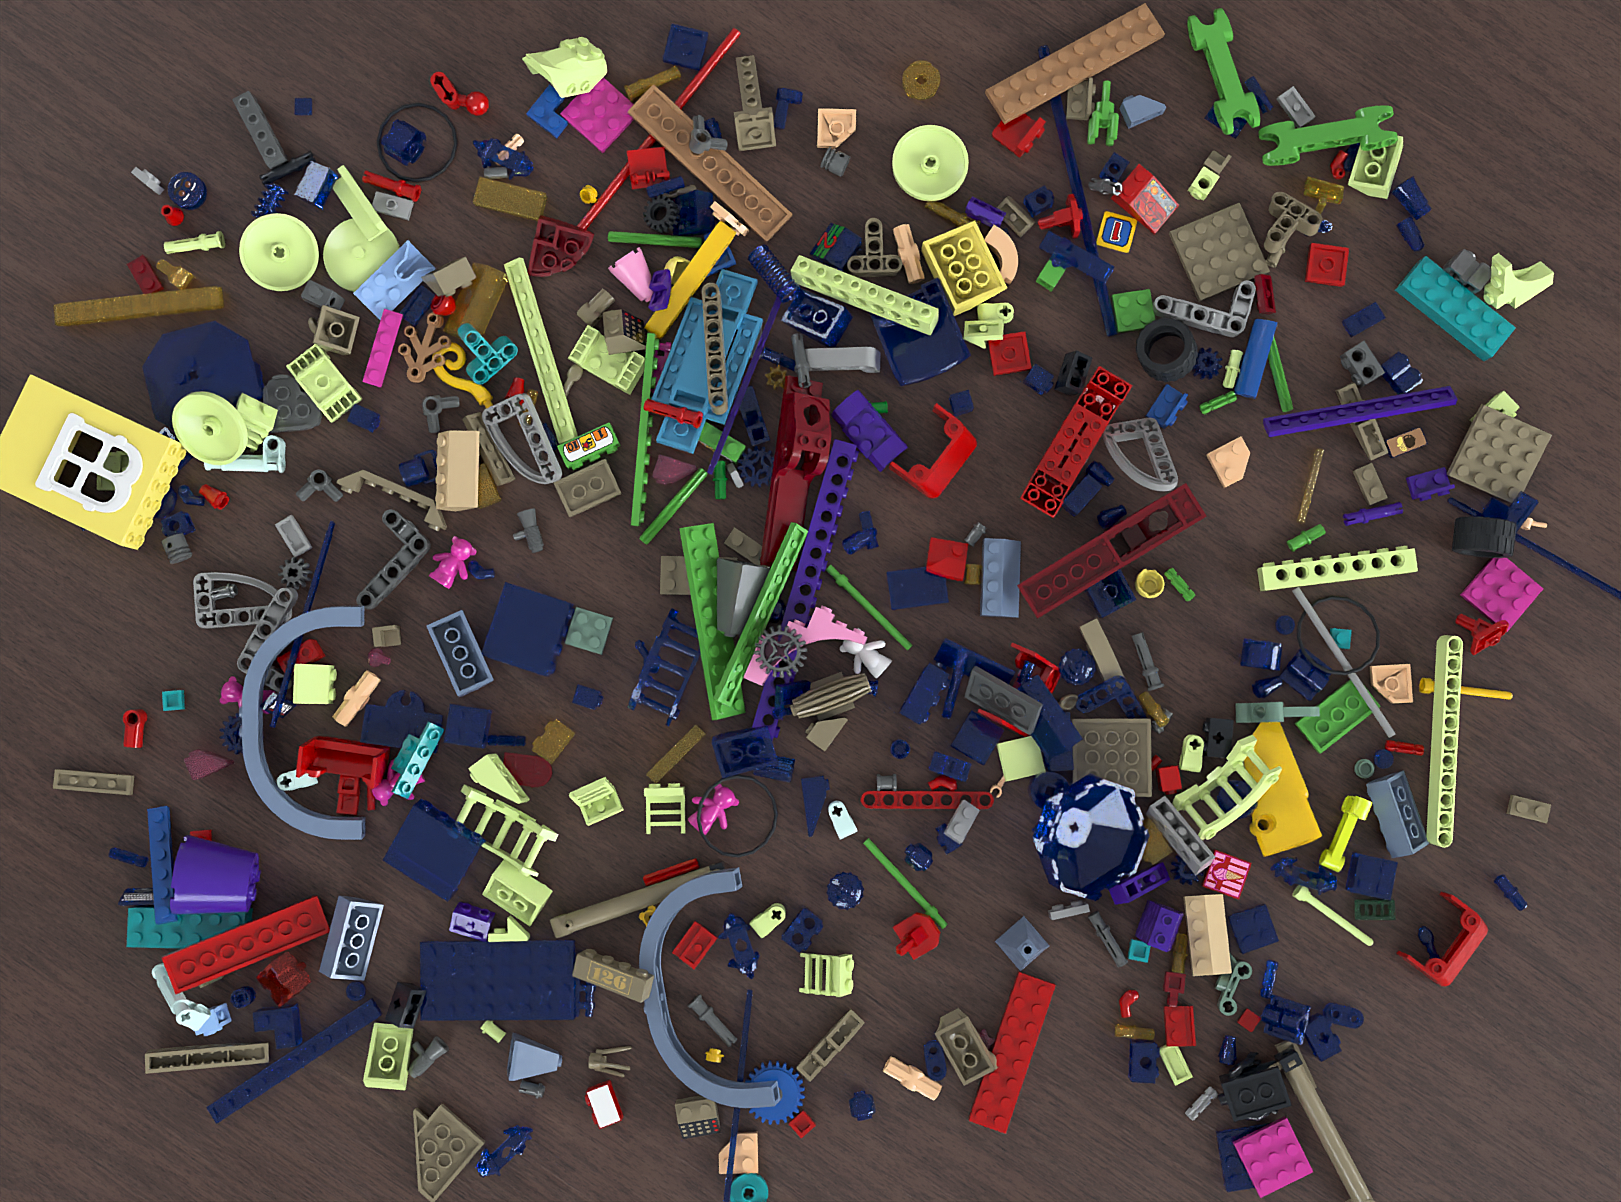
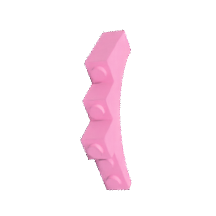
[743,606,867,686]

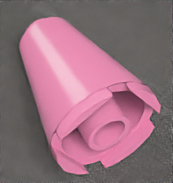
[608,247,653,303]

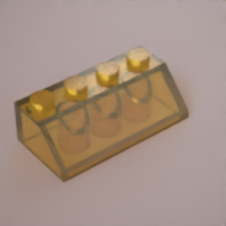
[443,263,508,340]

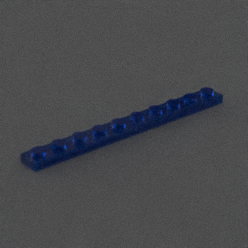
[206,998,383,1124]

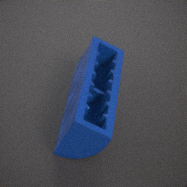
[1234,319,1278,399]

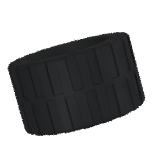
[1135,318,1198,382]
[1452,516,1517,558]

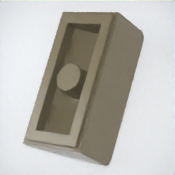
[997,196,1036,238]

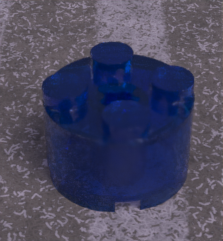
[381,119,426,166]
[1240,639,1282,671]
[1028,771,1070,811]

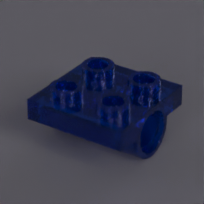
[1278,648,1333,701]
[1262,995,1311,1045]

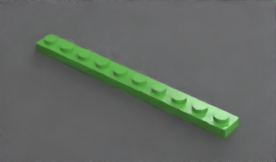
[631,333,660,526]
[713,522,808,707]

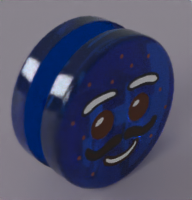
[168,172,207,210]

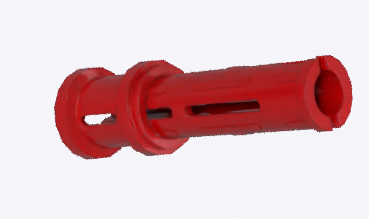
[362,170,421,202]
[644,398,703,429]

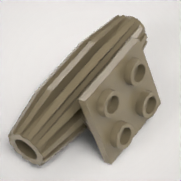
[789,672,871,721]

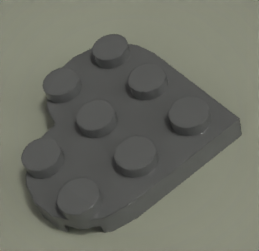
[263,374,323,433]

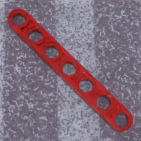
[861,791,994,809]

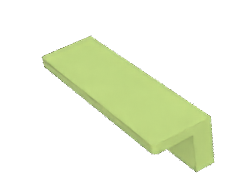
[331,165,388,241]

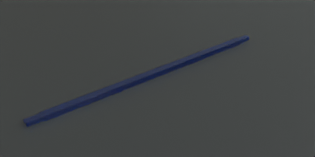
[1448,497,1621,600]
[270,521,335,728]
[724,990,752,1202]

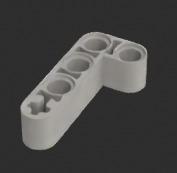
[805,347,881,373]

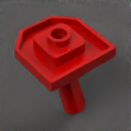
[1038,194,1083,239]
[1455,614,1509,656]
[892,912,941,960]

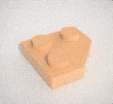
[817,109,856,149]
[710,201,749,236]
[1206,436,1250,488]
[1369,664,1413,703]
[719,1132,758,1174]

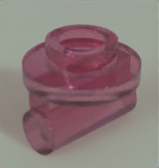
[367,648,391,667]

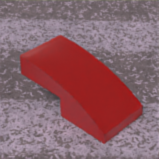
[336,775,360,816]

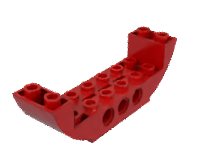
[1020,366,1133,519]

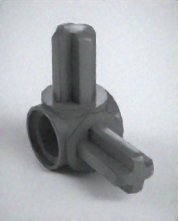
[689,115,727,154]
[421,395,460,433]
[296,469,343,502]

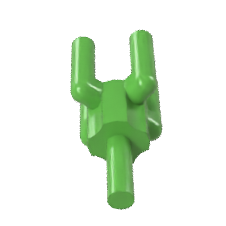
[1087,81,1119,146]

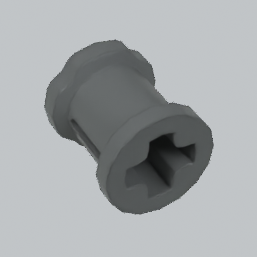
[877,774,897,791]

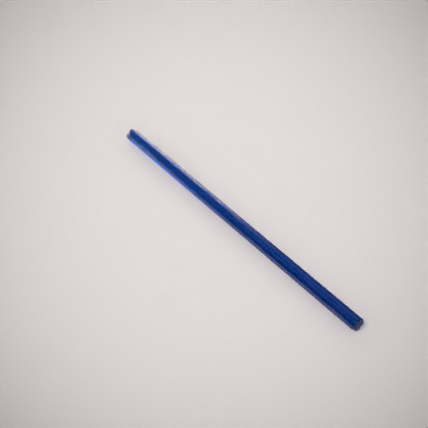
[1038,45,1118,337]

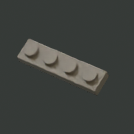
[462,412,515,486]
[53,769,134,795]

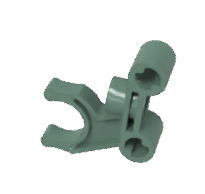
[1235,702,1320,723]
[1190,952,1252,1016]

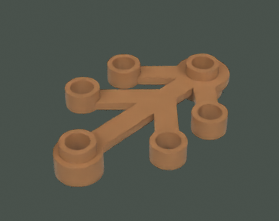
[398,312,452,383]

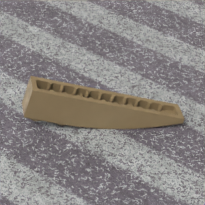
[145,1042,269,1074]

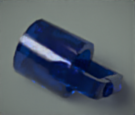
[399,449,437,487]

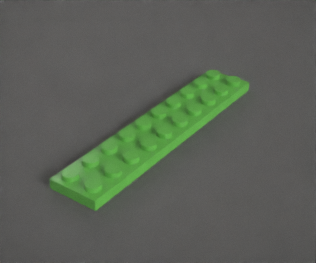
[679,523,746,720]

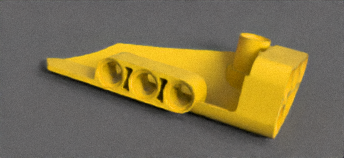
[1244,722,1322,857]

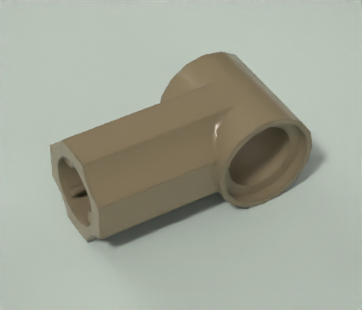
[577,288,615,327]

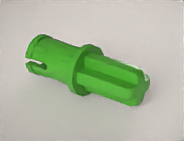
[1287,524,1325,552]

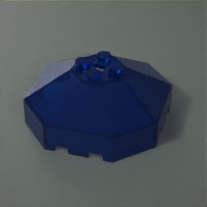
[142,321,264,430]
[1032,773,1150,900]

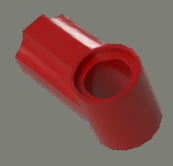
[123,709,147,748]

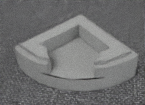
[726,463,744,488]

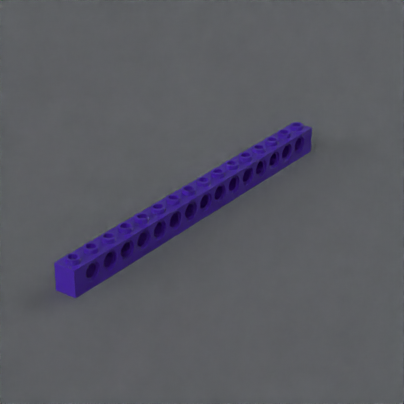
[750,439,859,741]

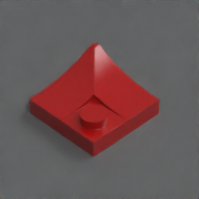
[926,537,968,581]

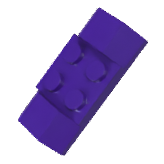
[831,390,908,472]

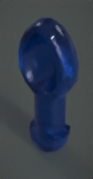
[635,640,659,673]
[1418,926,1440,959]

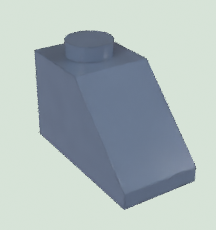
[1119,95,1166,129]

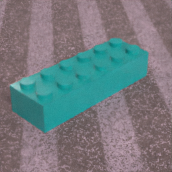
[1395,256,1516,361]
[127,905,253,949]

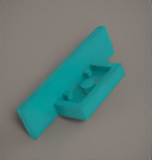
[391,722,444,799]

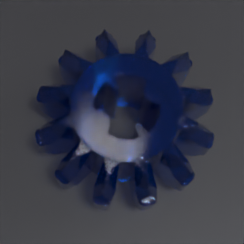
[1192,347,1222,380]
[1170,855,1203,885]

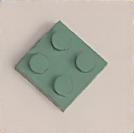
[565,607,613,655]

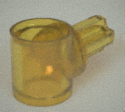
[156,259,194,292]

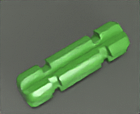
[1199,391,1237,414]
[1164,568,1195,601]

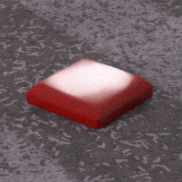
[1237,1008,1261,1032]

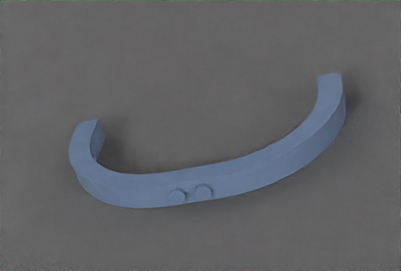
[239,606,365,840]
[639,867,781,1108]

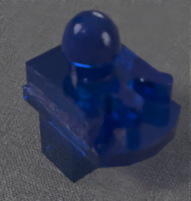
[1050,237,1076,269]

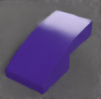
[648,269,671,312]

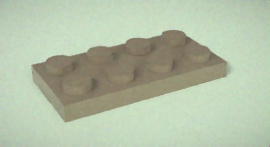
[660,556,738,595]

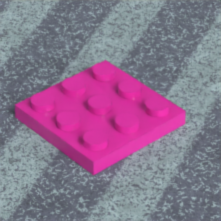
[560,77,634,153]
[1460,558,1543,632]
[1233,1117,1313,1198]

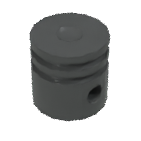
[820,146,851,177]
[161,533,193,564]

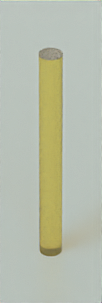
[1297,448,1324,523]

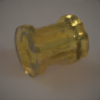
[964,564,982,585]

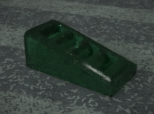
[1354,899,1396,920]

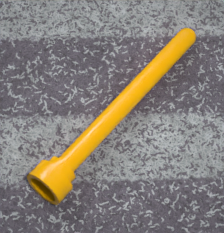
[1419,678,1513,699]

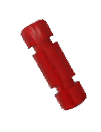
[1385,740,1424,756]

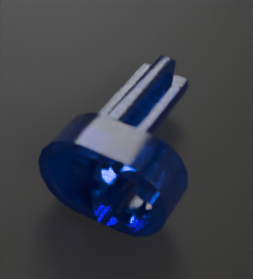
[774,88,803,130]

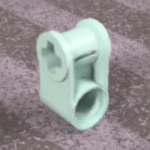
[277,770,318,791]
[828,800,857,840]

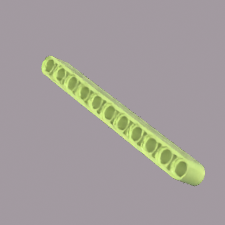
[1426,635,1463,848]

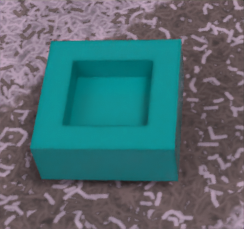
[1330,628,1352,649]
[162,690,185,711]
[1127,939,1151,963]

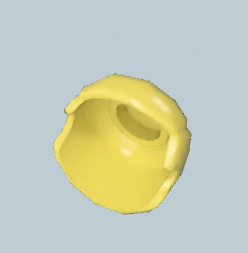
[664,256,690,285]
[1135,569,1165,598]

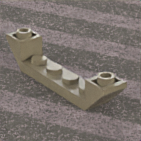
[337,470,447,531]

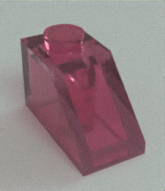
[652,454,697,486]
[184,749,234,780]

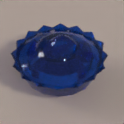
[1059,648,1096,686]
[826,872,864,910]

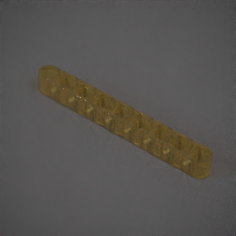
[53,286,224,326]

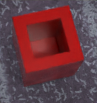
[1155,765,1182,795]

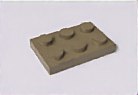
[553,459,622,518]

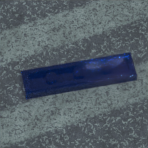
[1039,231,1115,284]

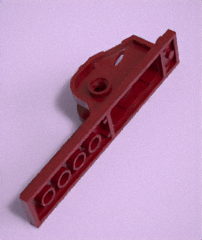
[760,375,831,571]
[1017,483,1207,619]

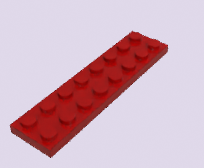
[162,895,330,994]
[968,971,1056,1134]

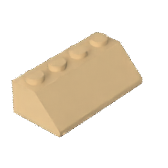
[435,431,479,512]
[1183,894,1232,976]

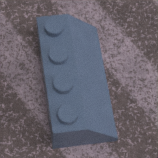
[980,538,1021,618]
[427,610,494,697]
[1366,770,1429,858]
[319,896,384,981]

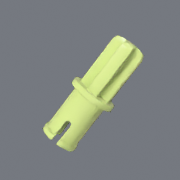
[1223,350,1243,389]

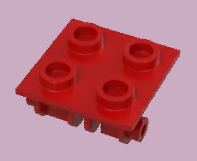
[627,147,670,189]

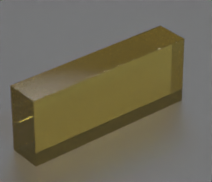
[473,177,547,221]
[646,724,707,784]

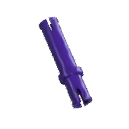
[1343,502,1403,526]

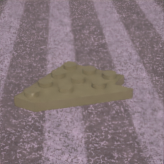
[413,1104,486,1202]

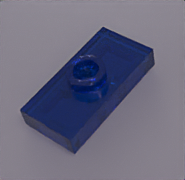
[1342,302,1386,338]

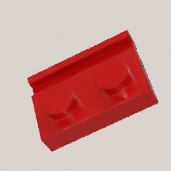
[672,920,718,969]
[1163,1006,1196,1047]

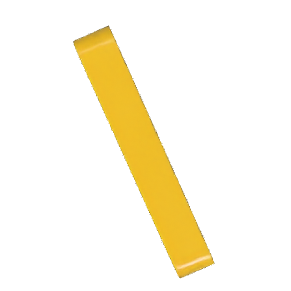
[645,221,736,340]

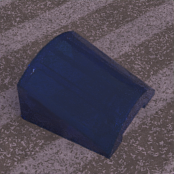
[869,278,971,386]

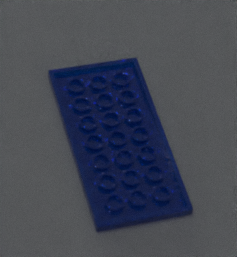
[420,940,576,1021]

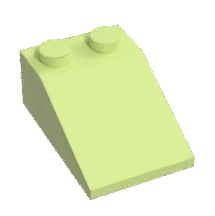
[293,664,337,704]
[468,753,530,804]
[363,1023,413,1090]

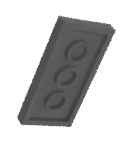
[964,666,1043,735]

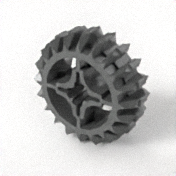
[754,625,807,678]

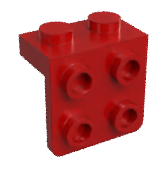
[992,113,1046,158]

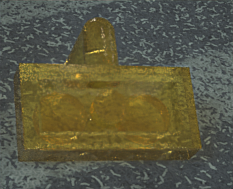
[1303,177,1344,214]

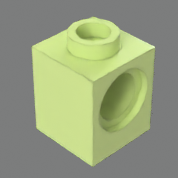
[1187,167,1220,200]

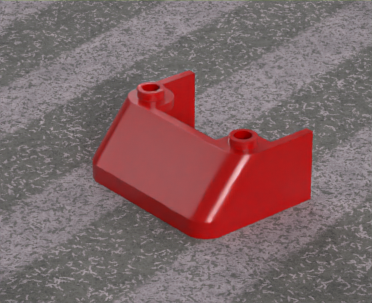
[889,403,977,499]
[978,643,1061,737]
[296,736,391,789]
[1397,892,1488,986]

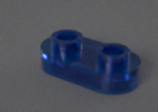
[1323,1003,1364,1029]
[923,1040,947,1081]

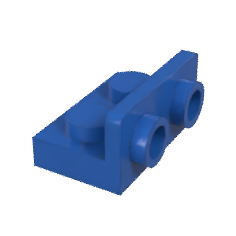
[1145,384,1188,429]

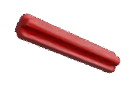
[643,858,699,886]

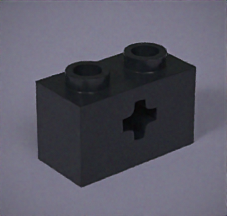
[1054,350,1092,396]
[1202,717,1234,758]
[385,982,426,1029]

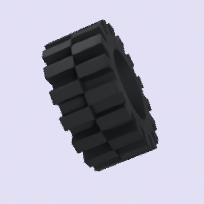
[643,195,680,233]

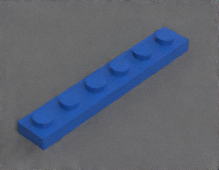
[147,806,178,925]

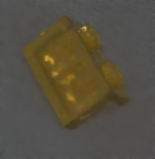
[532,720,576,764]

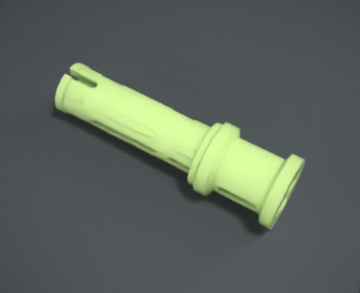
[164,231,225,254]

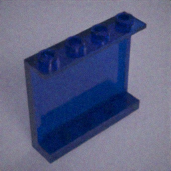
[482,582,575,677]
[383,799,486,902]

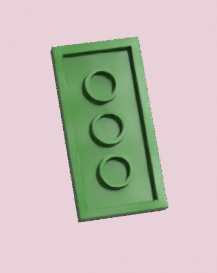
[1295,680,1380,754]

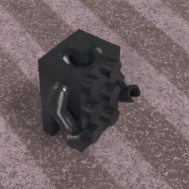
[1218,1052,1292,1122]

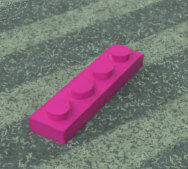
[362,309,403,387]

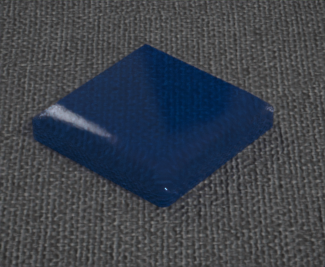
[295,98,312,115]

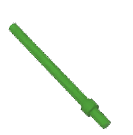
[826,565,912,650]
[863,838,947,929]

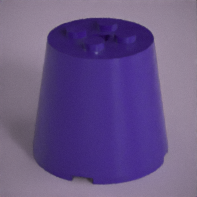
[170,835,261,914]

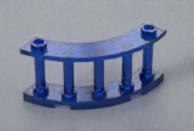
[627,608,701,726]

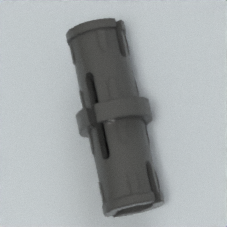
[1088,178,1122,195]

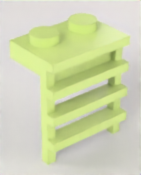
[236,393,278,452]
[569,777,623,826]
[644,783,686,834]
[799,953,854,997]

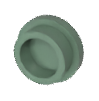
[1354,759,1374,778]

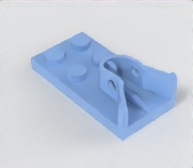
[353,240,436,320]

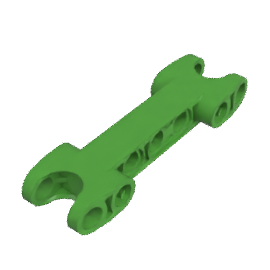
[1187,8,1260,135]
[1258,106,1398,166]

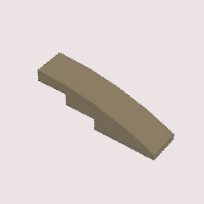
[1335,382,1389,460]
[1079,618,1128,696]
[795,1009,865,1082]

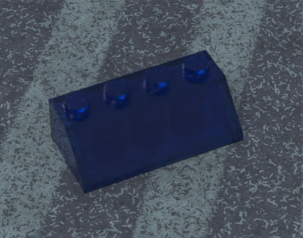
[933,638,1015,684]
[1016,674,1083,760]

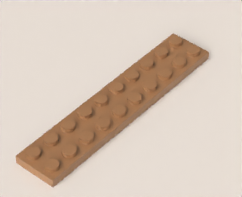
[985,3,1165,124]
[628,84,793,243]

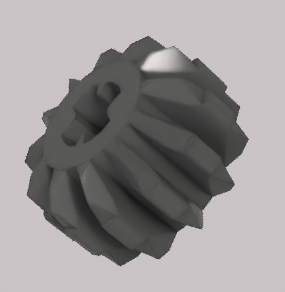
[278,557,313,590]

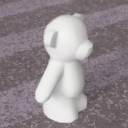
[840,628,892,679]

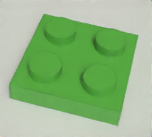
[1111,289,1155,333]

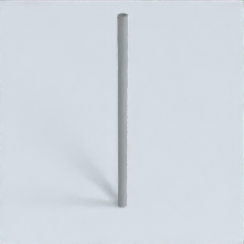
[1292,587,1396,738]

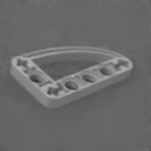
[482,393,562,484]
[1103,418,1178,492]
[193,572,292,629]

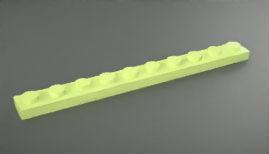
[504,258,578,444]

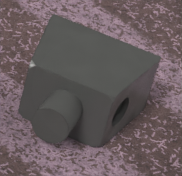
[301,280,345,310]

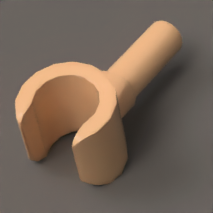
[1518,518,1547,530]
[990,775,1005,798]

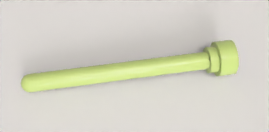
[1293,883,1373,946]

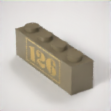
[572,949,654,1003]

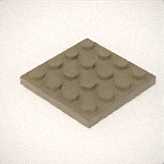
[1169,203,1270,302]
[1446,404,1552,505]
[1072,719,1152,797]

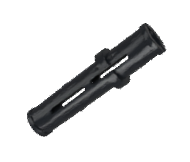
[259,151,316,187]

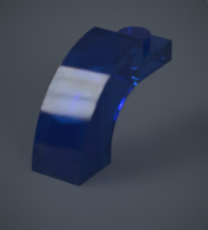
[736,386,770,446]

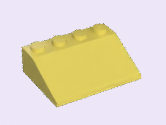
[921,221,1007,317]

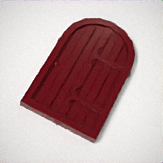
[503,752,553,788]

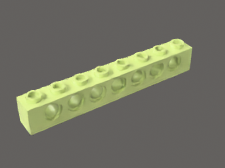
[791,255,939,336]
[1257,546,1418,591]

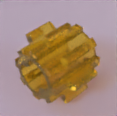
[765,365,787,390]

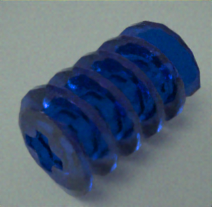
[250,182,289,219]

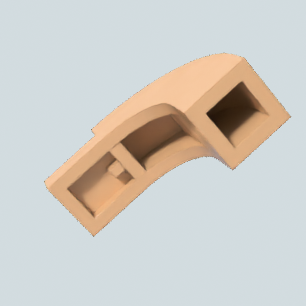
[984,225,1018,294]

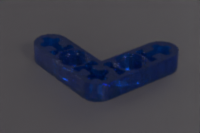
[1076,675,1147,719]

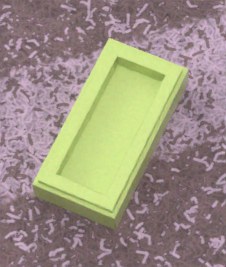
[1157,1045,1193,1086]

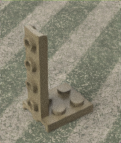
[734,55,776,151]

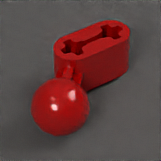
[430,72,489,116]

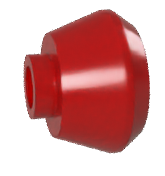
[431,294,456,316]

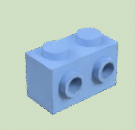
[192,1003,232,1036]

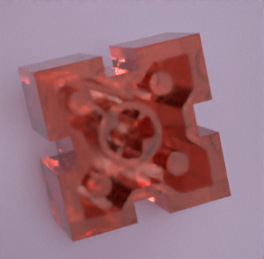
[256,951,312,1008]

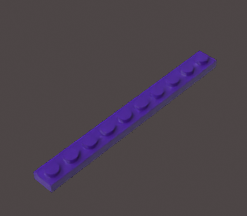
[1263,386,1457,437]

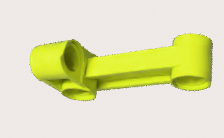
[1319,795,1372,872]

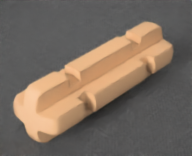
[492,134,524,166]

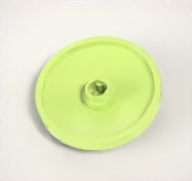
[892,125,969,201]
[239,213,319,291]
[323,218,400,293]
[172,391,248,465]

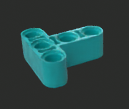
[458,323,518,384]

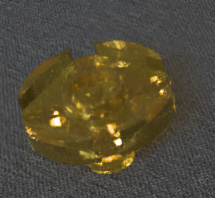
[902,60,940,100]

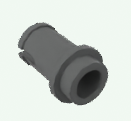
[484,166,508,181]
[964,522,987,547]
[211,583,238,601]
[1151,708,1173,734]
[519,1080,545,1099]

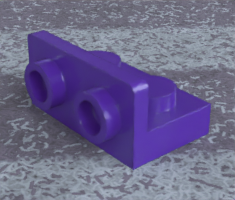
[965,196,1006,228]
[1406,467,1455,502]
[449,902,495,942]

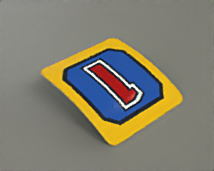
[1096,211,1137,253]

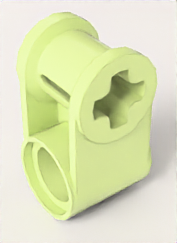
[977,303,1014,323]
[1179,734,1204,773]
[749,903,786,939]

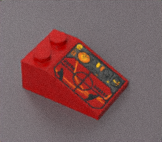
[1111,164,1179,235]

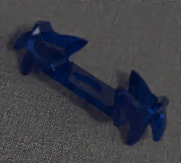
[473,138,534,180]
[1270,857,1337,895]
[718,913,760,979]
[476,1125,533,1178]

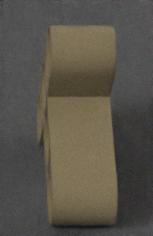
[1264,192,1322,253]
[847,218,902,277]

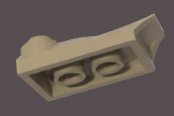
[934,1008,998,1086]

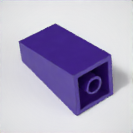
[1135,900,1185,952]

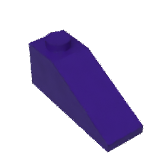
[1108,862,1171,905]

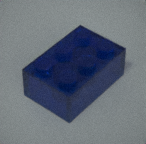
[898,663,950,725]

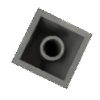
[717,558,771,637]

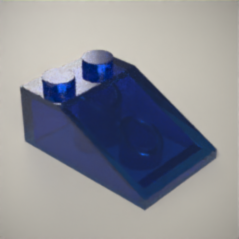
[781,288,853,348]
[711,726,778,778]

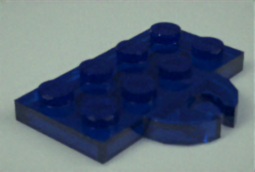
[360,690,444,753]

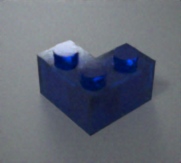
[253,1004,302,1049]

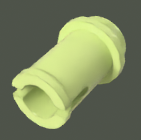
[480,1019,506,1043]

